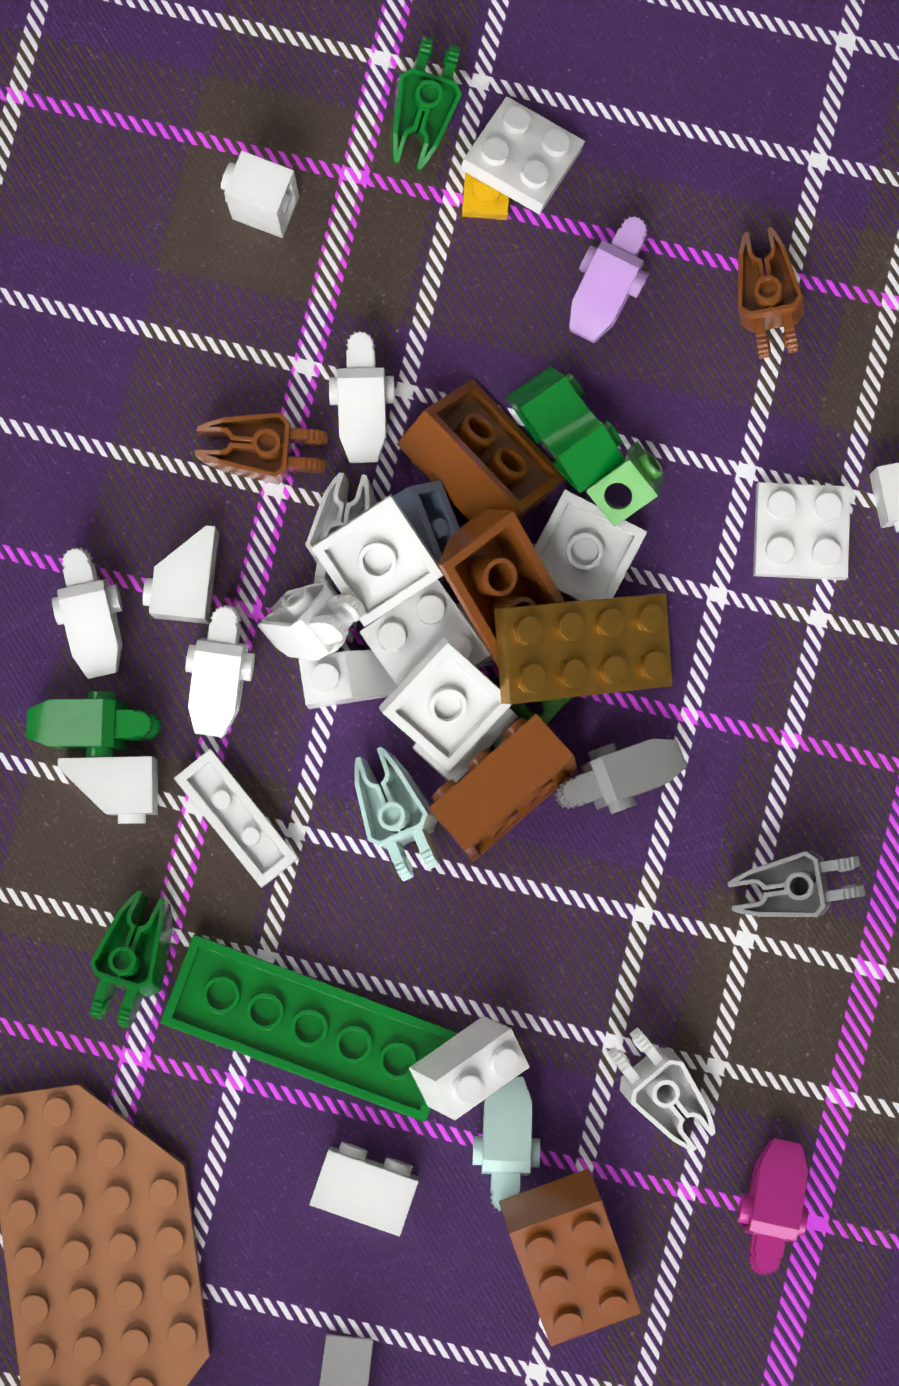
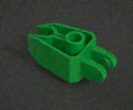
[389,36,462,172]
[26,691,163,758]
[90,891,172,1028]

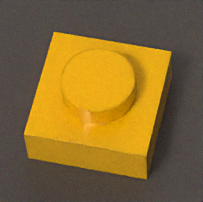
[462,172,509,220]

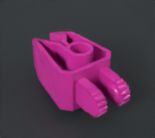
[737,1138,809,1275]

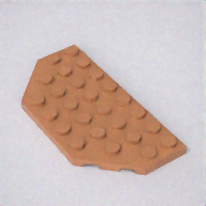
[0,1083,211,1386]

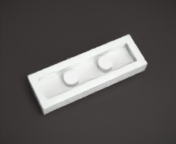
[174,749,299,888]

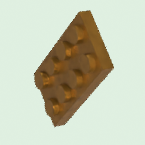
[494,593,673,704]

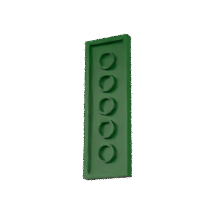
[160,934,458,1122]

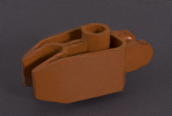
[738,227,805,359]
[195,412,328,485]

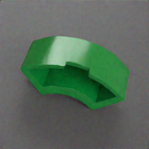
[506,366,624,493]

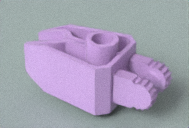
[569,216,649,343]

